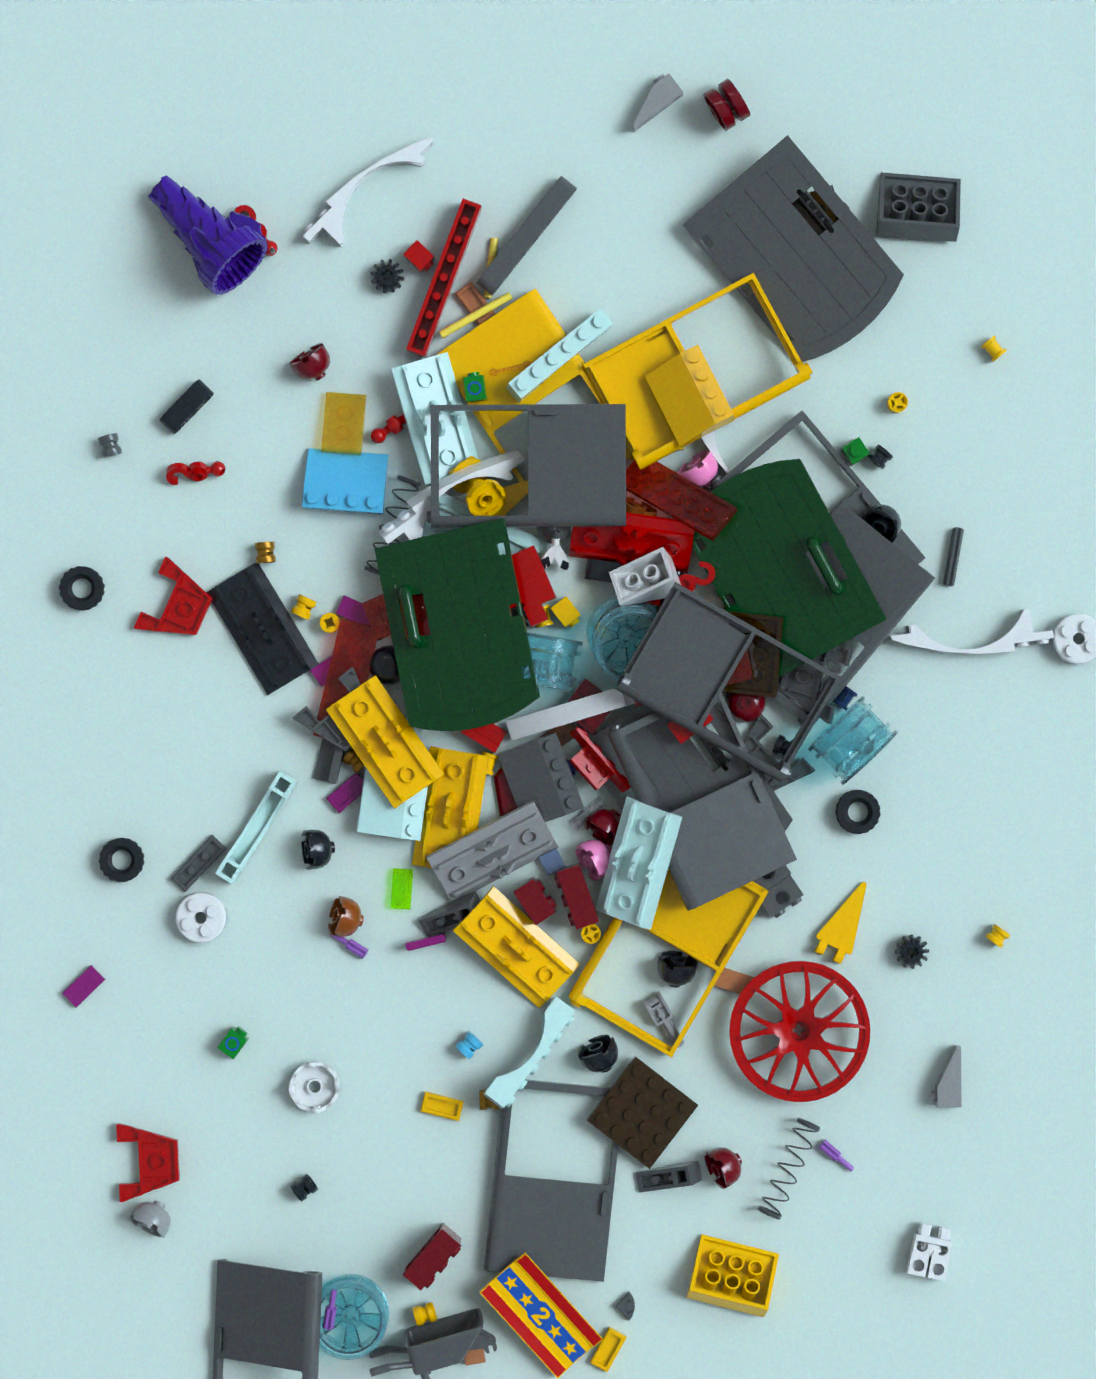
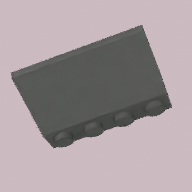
[876,172,961,242]
[497,732,584,822]

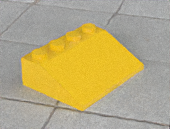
[645,345,735,447]
[686,1234,779,1317]

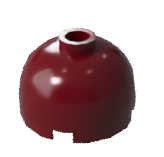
[290,343,330,381]
[726,692,766,722]
[583,809,621,846]
[704,1147,742,1189]

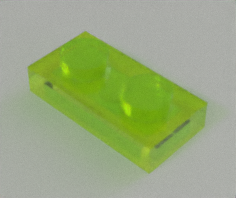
[391,868,414,910]

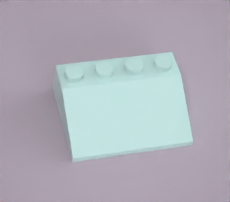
[356,767,428,841]

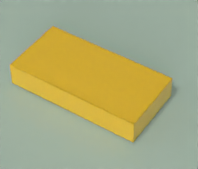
[420,1091,464,1121]
[590,1327,627,1372]

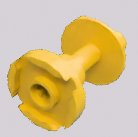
[449,456,506,516]

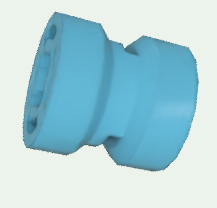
[455,1031,483,1060]

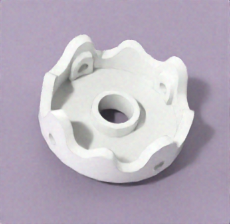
[1052,614,1096,664]
[176,892,227,943]
[289,1061,340,1113]

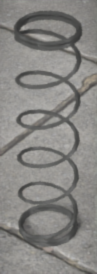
[364,475,421,575]
[757,1118,820,1220]

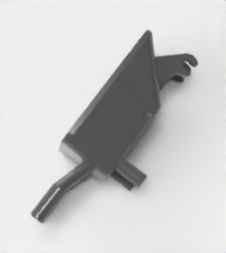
[369,1308,497,1379]

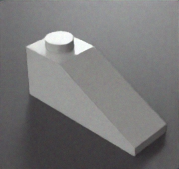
[632,73,683,131]
[932,1045,962,1108]

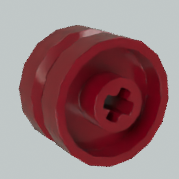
[703,78,751,131]

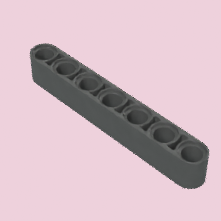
[476,176,577,295]

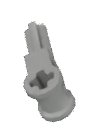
[642,991,684,1048]

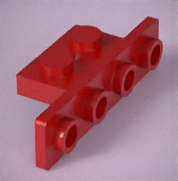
[569,727,631,793]

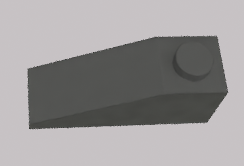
[419,892,481,937]
[635,1161,702,1193]

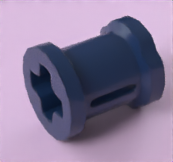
[833,686,858,711]

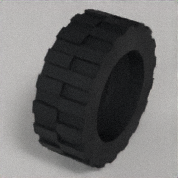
[59,566,105,611]
[835,790,881,834]
[99,838,145,882]

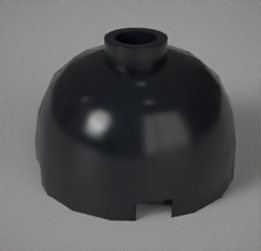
[862,504,901,543]
[369,645,400,685]
[301,830,335,870]
[657,951,698,988]
[577,1035,618,1073]

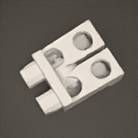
[905,1222,952,1281]

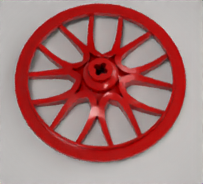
[729,961,870,1102]

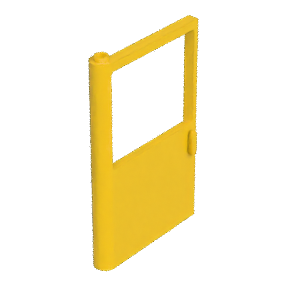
[583,273,813,470]
[436,288,634,495]
[568,869,769,1058]

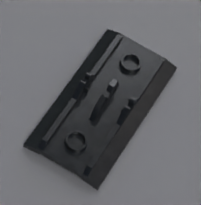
[207,563,319,695]

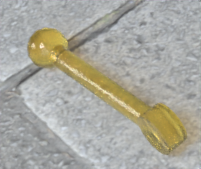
[490,361,531,376]

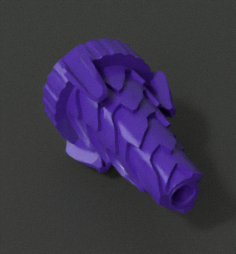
[148,175,267,295]

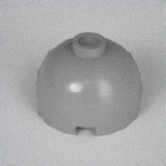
[129,1200,170,1238]

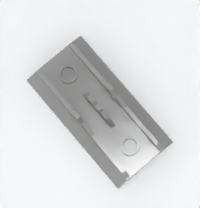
[426,800,559,901]

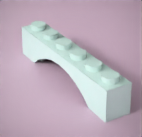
[506,309,613,403]
[215,771,298,884]
[483,996,575,1109]

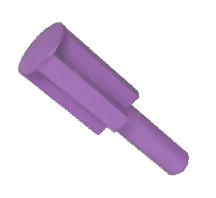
[330,935,369,959]
[818,1139,854,1172]
[322,1289,337,1330]

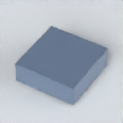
[539,848,565,875]

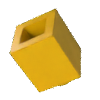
[550,596,581,628]

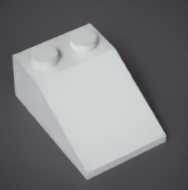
[609,547,681,606]

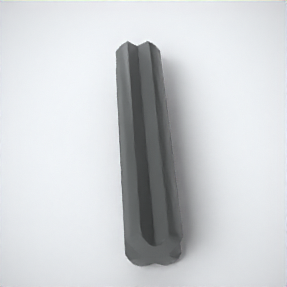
[943,527,964,586]

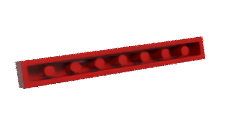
[406,198,482,358]

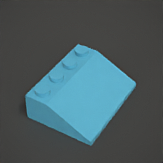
[302,448,388,515]

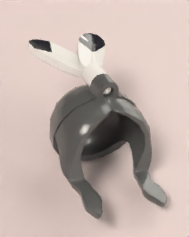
[536,527,571,570]

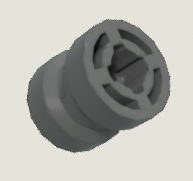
[98,433,122,458]

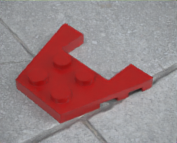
[134,557,213,635]
[116,1123,180,1202]

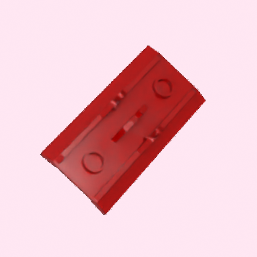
[569,512,696,573]

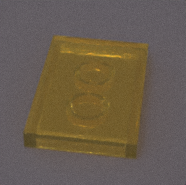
[321,392,367,455]

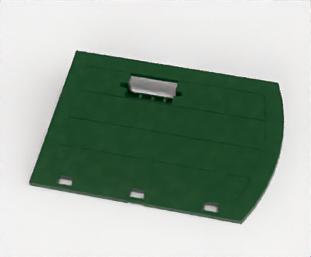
[684,459,887,677]
[374,518,540,731]

